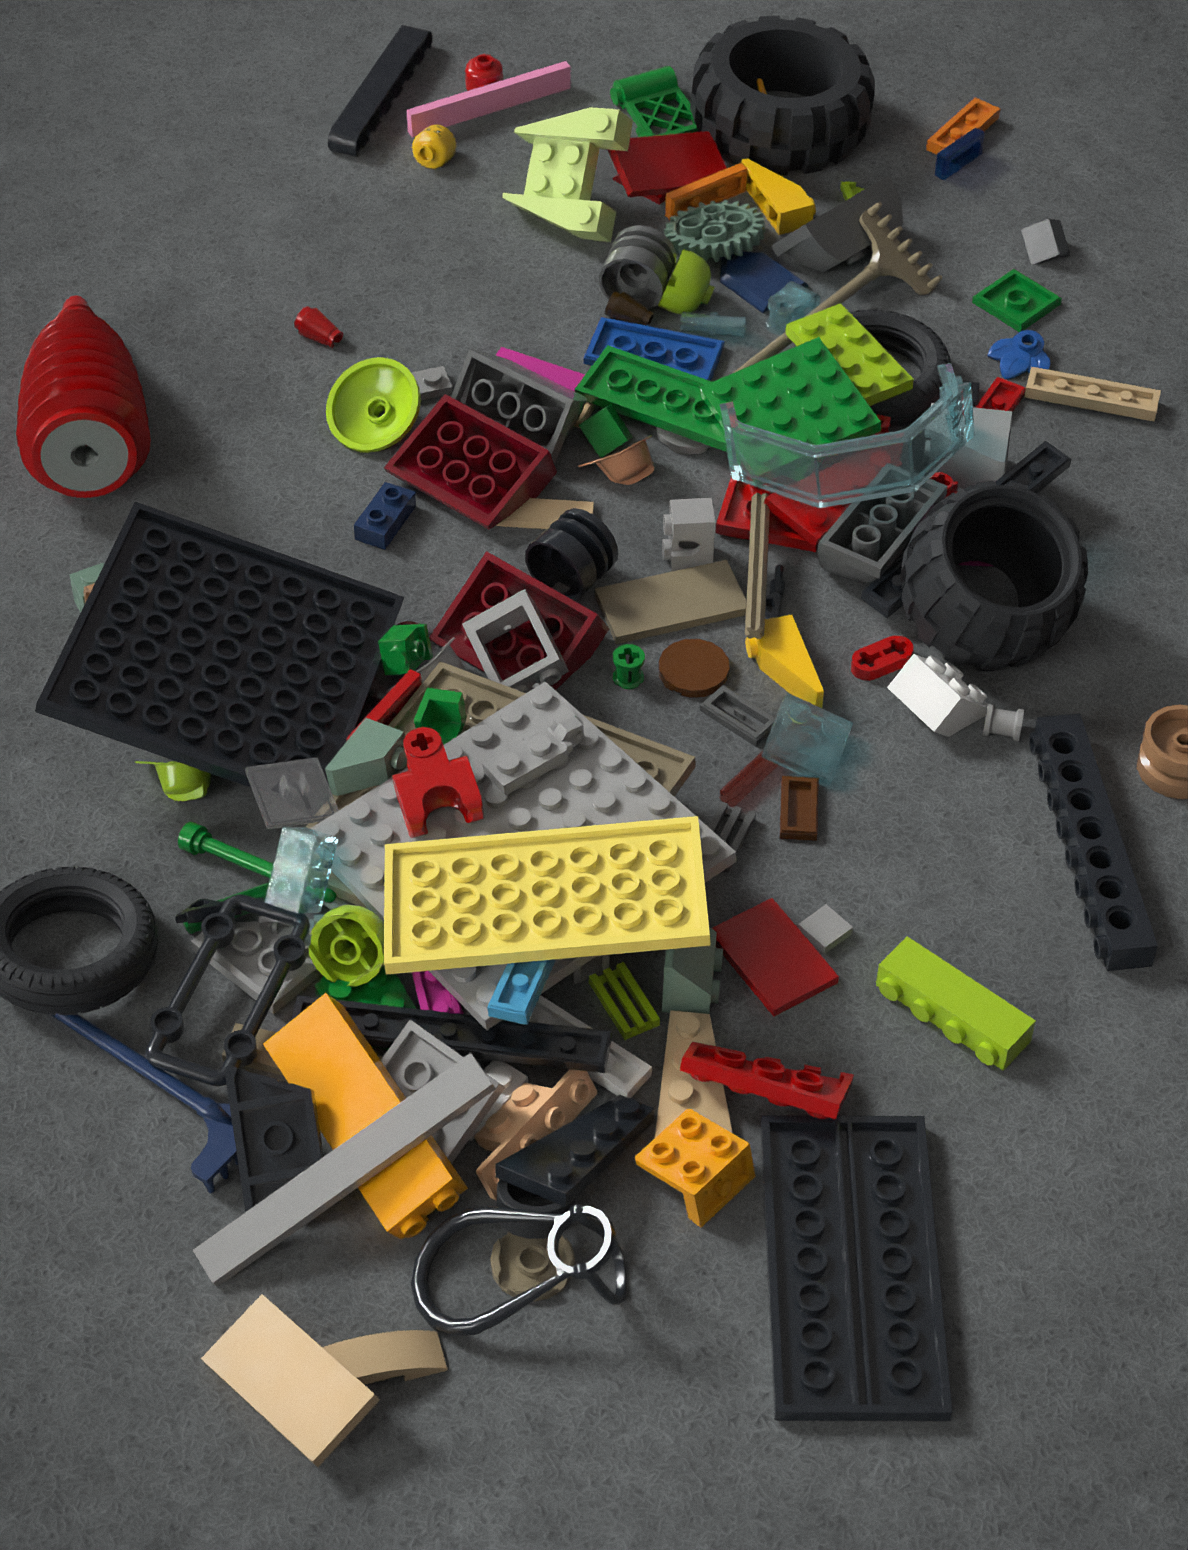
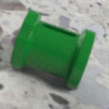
[612,644,645,689]

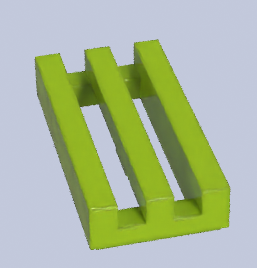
[589,962,660,1040]

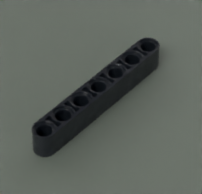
[328,25,433,157]

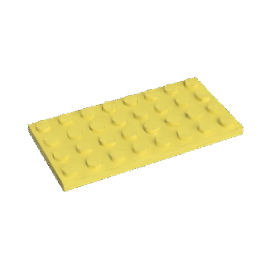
[384,816,711,974]

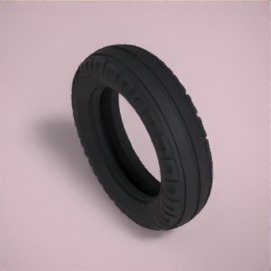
[850,309,952,428]
[0,867,158,1015]

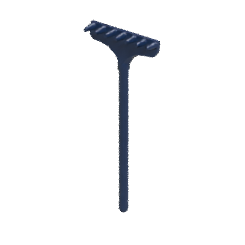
[51,1013,238,1193]

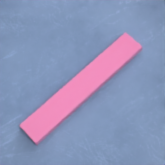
[407,61,571,137]

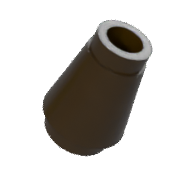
[605,291,654,326]

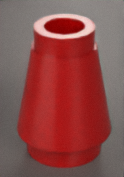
[294,306,343,348]

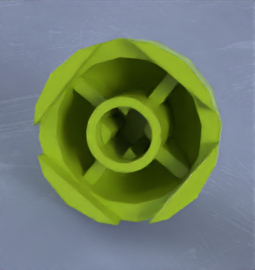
[658,249,715,314]
[308,905,384,986]

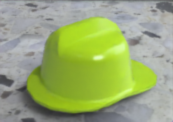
[135,761,211,802]

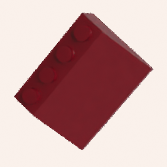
[384,394,557,530]
[429,551,610,690]

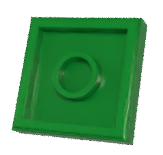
[972,269,1062,332]

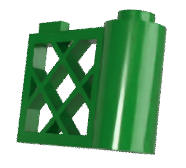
[610,66,698,137]

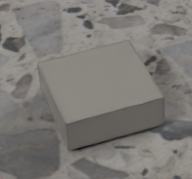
[798,904,853,954]

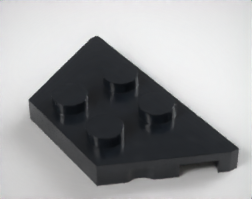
[224,1066,324,1212]

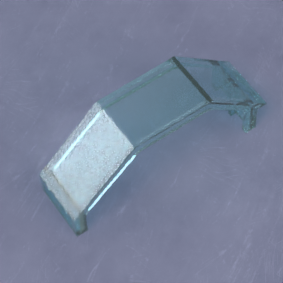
[720,363,975,508]

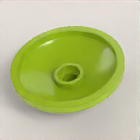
[326,357,421,453]

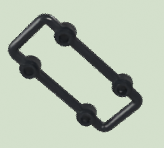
[145,894,311,1087]

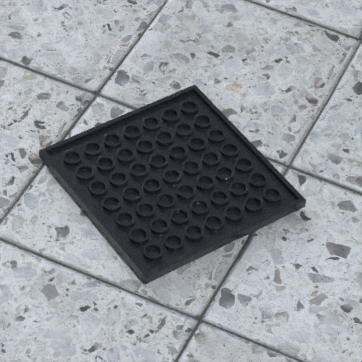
[35,502,404,811]

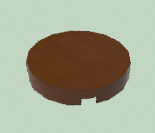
[658,639,730,698]

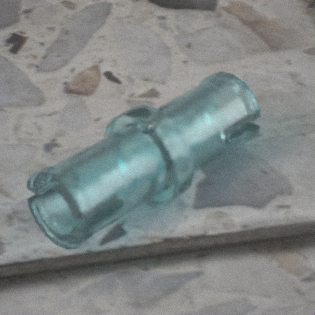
[680,312,747,338]

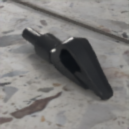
[765,565,785,619]
[175,897,264,924]

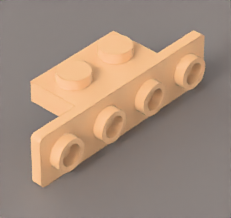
[474,1069,597,1201]

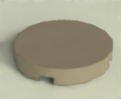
[490,1231,575,1302]

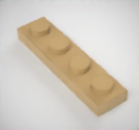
[1025,367,1161,421]

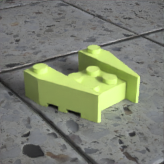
[502,108,633,242]

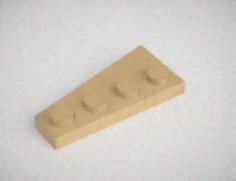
[655,1010,732,1138]

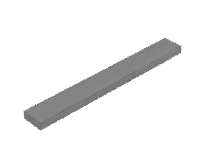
[193,1053,496,1286]

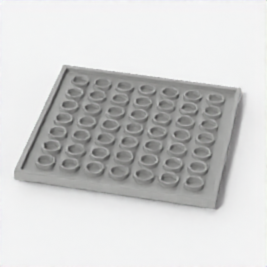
[302,682,737,1030]

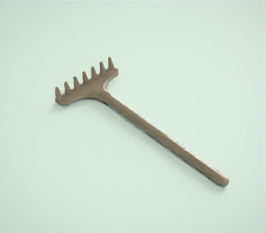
[733,202,942,373]

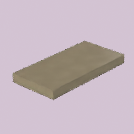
[595,560,747,644]

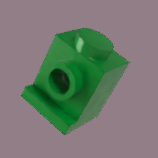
[378,624,433,675]

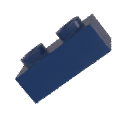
[354,482,416,550]

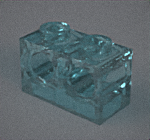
[264,827,339,913]

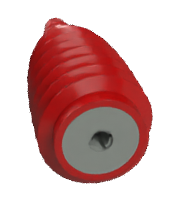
[16,295,151,498]

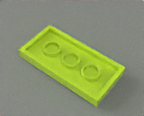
[785,303,914,406]

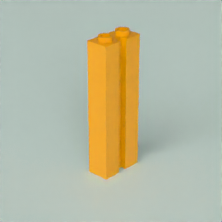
[263,993,468,1239]

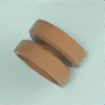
[1137,704,1188,799]

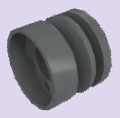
[599,225,677,310]

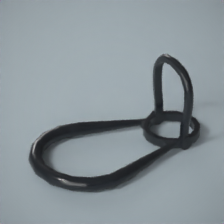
[411,1204,627,1336]

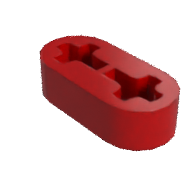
[851,635,914,681]

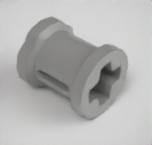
[983,704,1024,742]

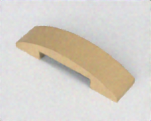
[322,1330,447,1385]

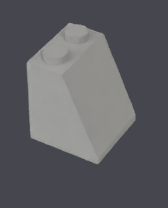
[919,403,1012,489]

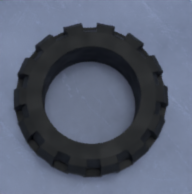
[690,15,875,175]

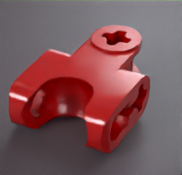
[392,727,485,838]

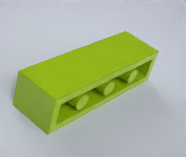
[876,936,1036,1071]

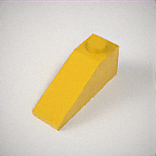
[741,158,816,235]
[745,615,824,714]

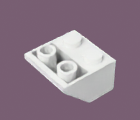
[887,654,988,737]

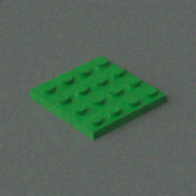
[700,337,881,483]

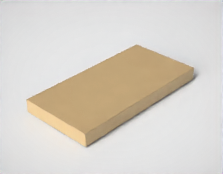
[201,1294,379,1467]

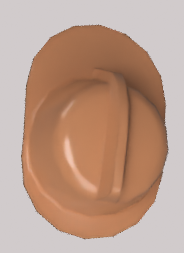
[578,435,654,485]

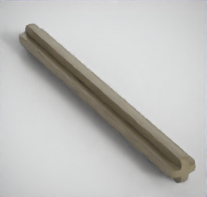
[745,493,770,640]

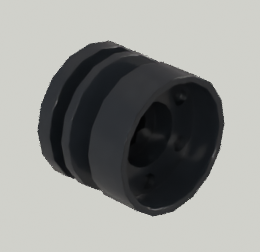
[525,508,618,601]

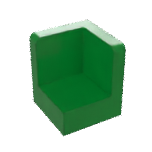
[579,404,633,457]
[414,688,467,745]

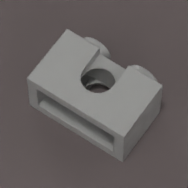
[662,498,715,571]

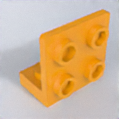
[635,1109,756,1228]

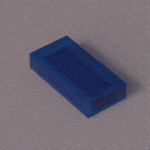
[934,127,985,181]

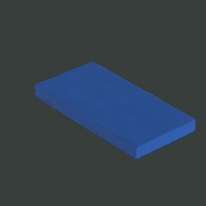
[584,317,725,381]

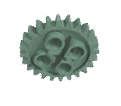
[664,200,765,262]

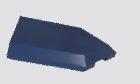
[720,252,809,313]

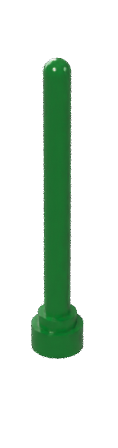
[178,821,337,903]

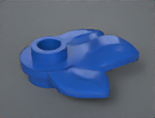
[988,330,1050,379]

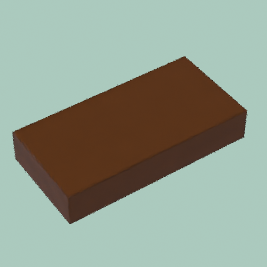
[779,776,819,841]

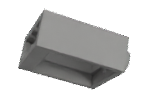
[462,589,569,693]

